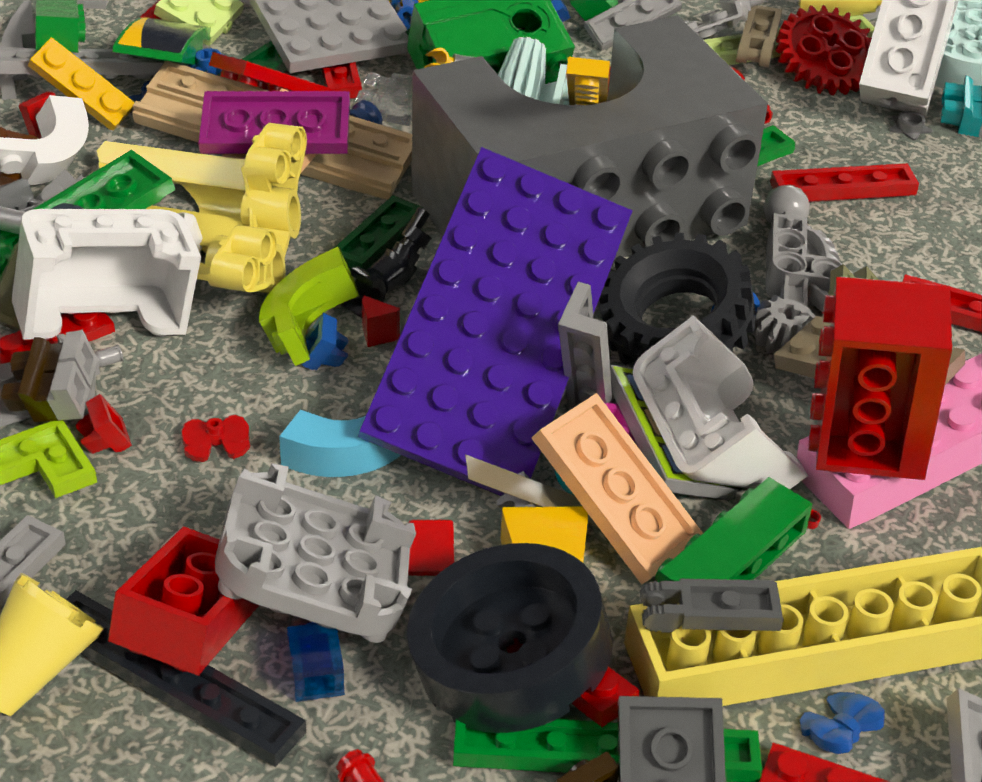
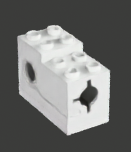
[859,0,959,116]

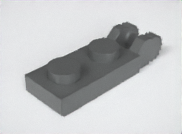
[640,579,783,632]

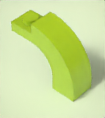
[259,247,359,366]

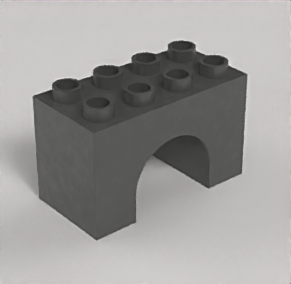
[411,15,768,260]

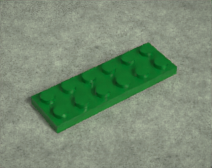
[0,149,176,278]

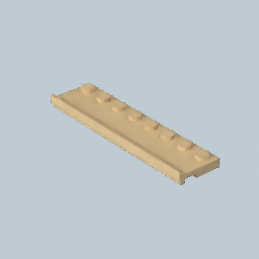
[132,60,412,200]

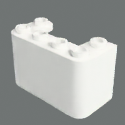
[12,209,201,340]

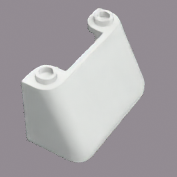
[633,315,808,489]

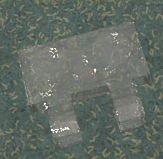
[356,72,413,126]

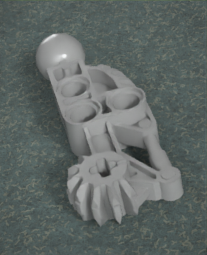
[752,185,842,354]

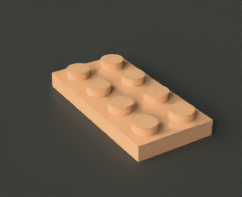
[531,393,703,585]

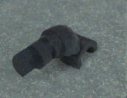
[340,207,432,318]

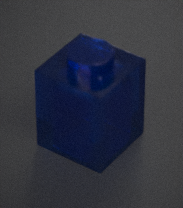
[287,623,345,702]

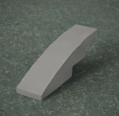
[0,0,36,100]

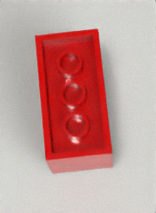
[808,277,952,480]

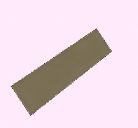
[465,454,599,528]

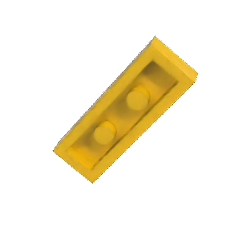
[28,37,135,131]

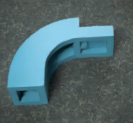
[279,410,401,477]

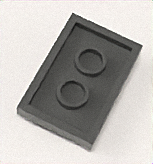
[617,696,726,782]

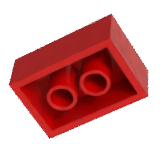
[108,526,259,676]

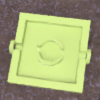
[154,0,244,46]

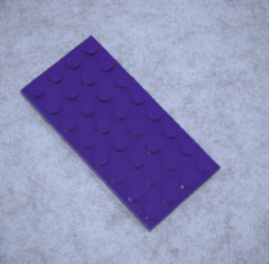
[358,147,633,496]

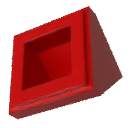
[362,296,400,347]

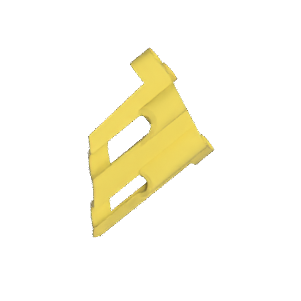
[96,123,307,294]

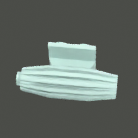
[498,37,569,105]

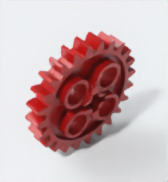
[775,5,872,96]

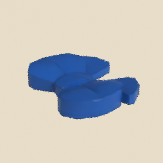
[800,692,885,754]

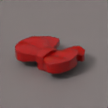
[182,415,250,462]

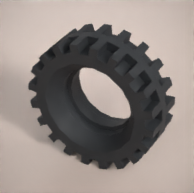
[599,233,756,365]

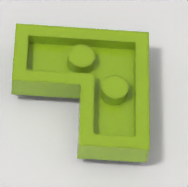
[0,420,97,498]

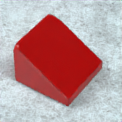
[408,520,454,576]

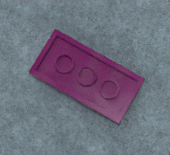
[198,91,350,154]

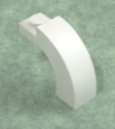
[0,95,89,185]

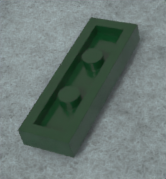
[333,195,424,272]

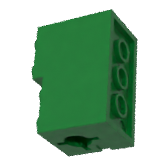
[407,0,575,84]

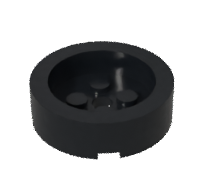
[407,543,613,733]

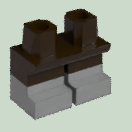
[1,330,98,422]

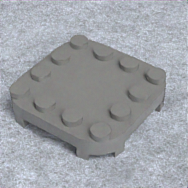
[215,463,416,643]

